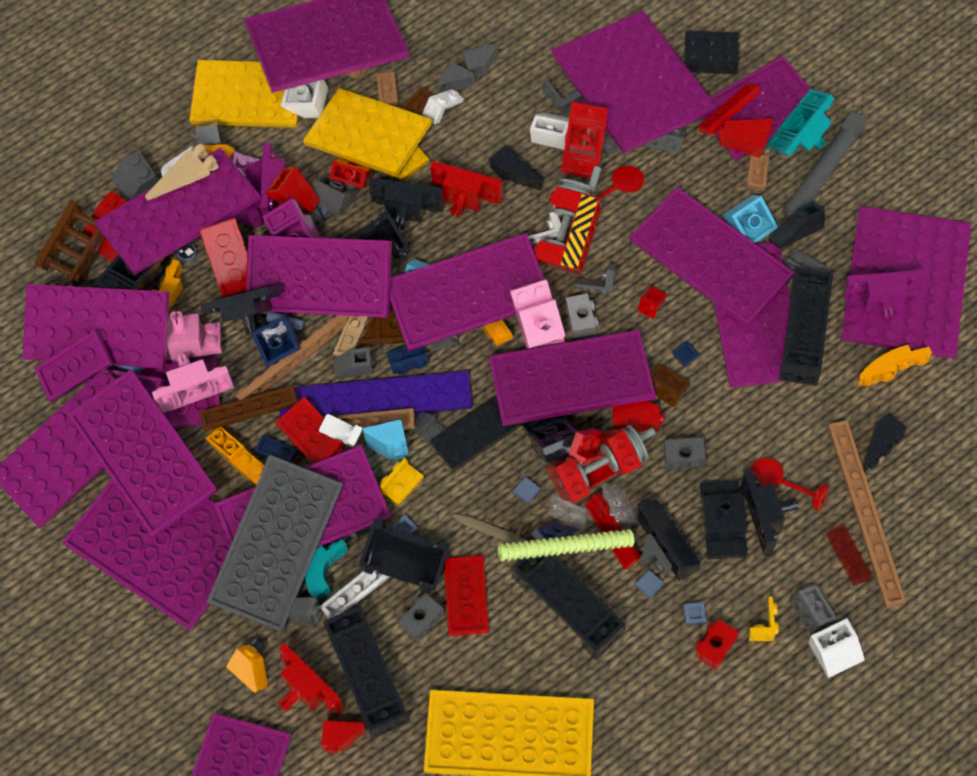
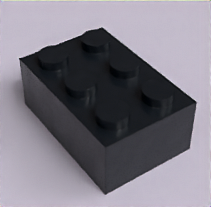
[683,30,739,74]

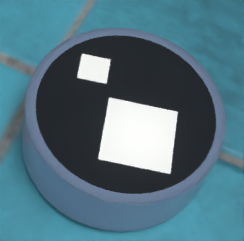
[177,243,197,263]

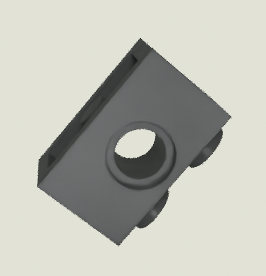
[193,119,222,145]
[663,438,706,471]
[398,593,444,643]

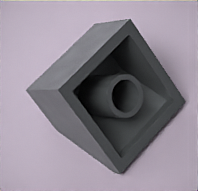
[111,150,158,202]
[311,173,361,215]

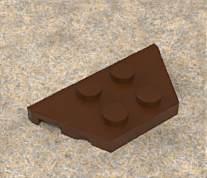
[359,307,405,346]

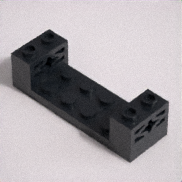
[779,268,833,386]
[511,554,626,661]
[323,605,409,739]

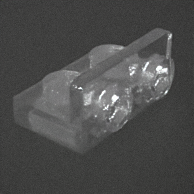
[547,494,591,530]

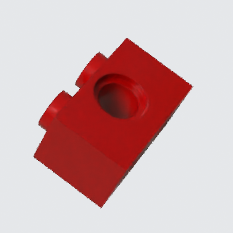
[329,158,373,188]
[695,619,739,670]

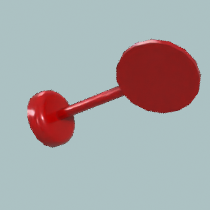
[596,166,645,199]
[749,458,829,511]

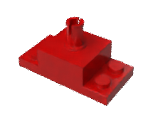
[560,101,609,178]
[430,161,503,217]
[277,643,344,714]

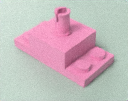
[509,279,565,349]
[166,311,222,360]
[152,354,234,413]

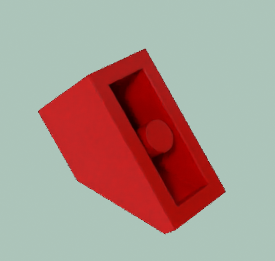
[321,721,366,754]

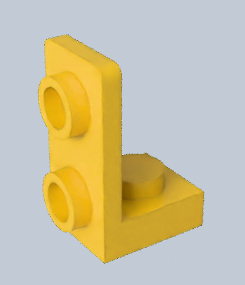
[748,597,778,641]

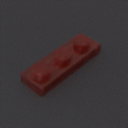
[826,525,872,587]

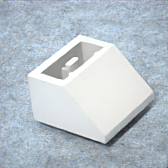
[530,112,569,150]
[808,619,865,678]

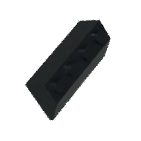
[636,499,701,582]

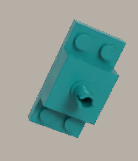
[766,89,835,156]

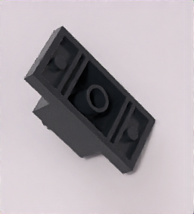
[368,177,444,230]
[94,255,165,291]
[200,284,285,336]
[522,416,577,463]
[741,469,798,557]
[699,480,748,560]

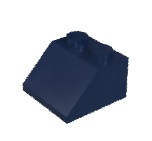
[251,316,301,367]

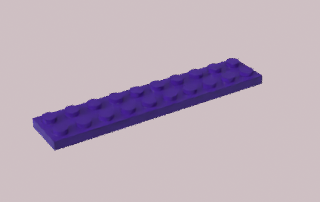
[280,371,472,419]

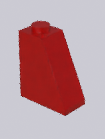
[717,118,774,158]
[265,166,320,213]
[612,401,664,432]

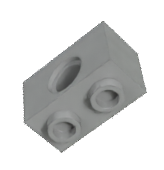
[566,293,599,339]

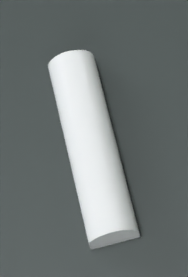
[320,572,389,619]

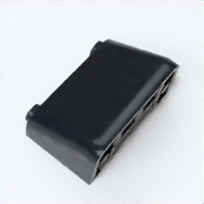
[343,210,410,262]
[358,519,450,593]

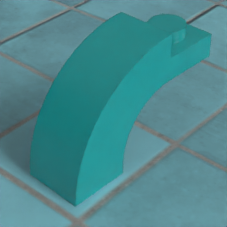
[305,539,349,603]

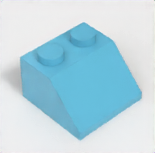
[723,195,778,243]
[363,420,409,460]

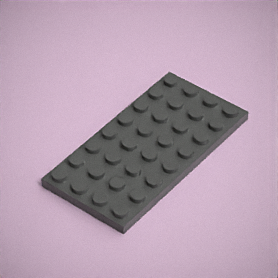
[207,455,343,633]

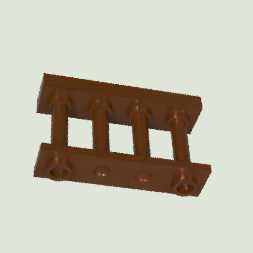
[34,199,105,287]

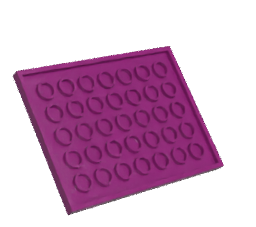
[243,0,409,93]
[551,11,718,154]
[840,206,971,359]
[62,479,230,632]

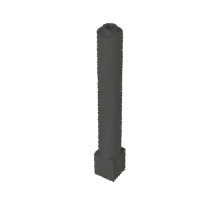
[783,111,868,219]

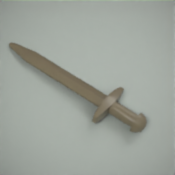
[453,514,535,544]

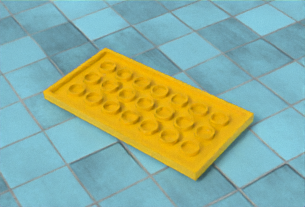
[424,690,594,776]

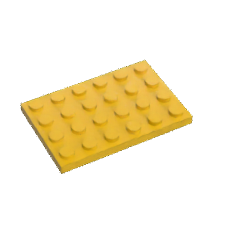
[189,60,298,128]
[303,88,432,177]

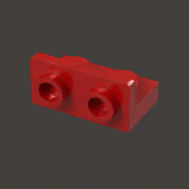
[569,428,604,463]

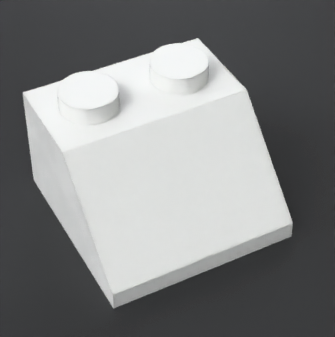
[281,80,328,118]

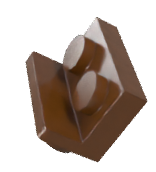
[650,363,690,407]

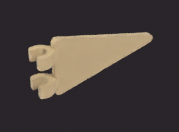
[145,143,219,200]

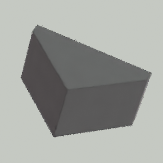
[438,62,475,93]

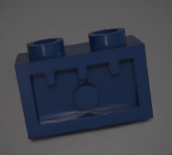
[386,346,429,375]
[532,520,578,541]

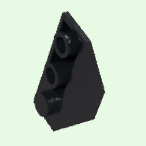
[489,145,542,190]
[768,202,825,249]
[863,412,907,472]

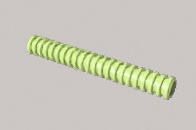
[498,529,634,562]

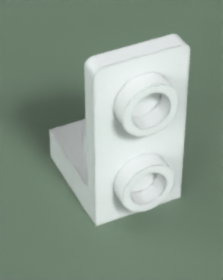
[422,89,464,125]
[528,212,561,248]
[319,414,363,448]

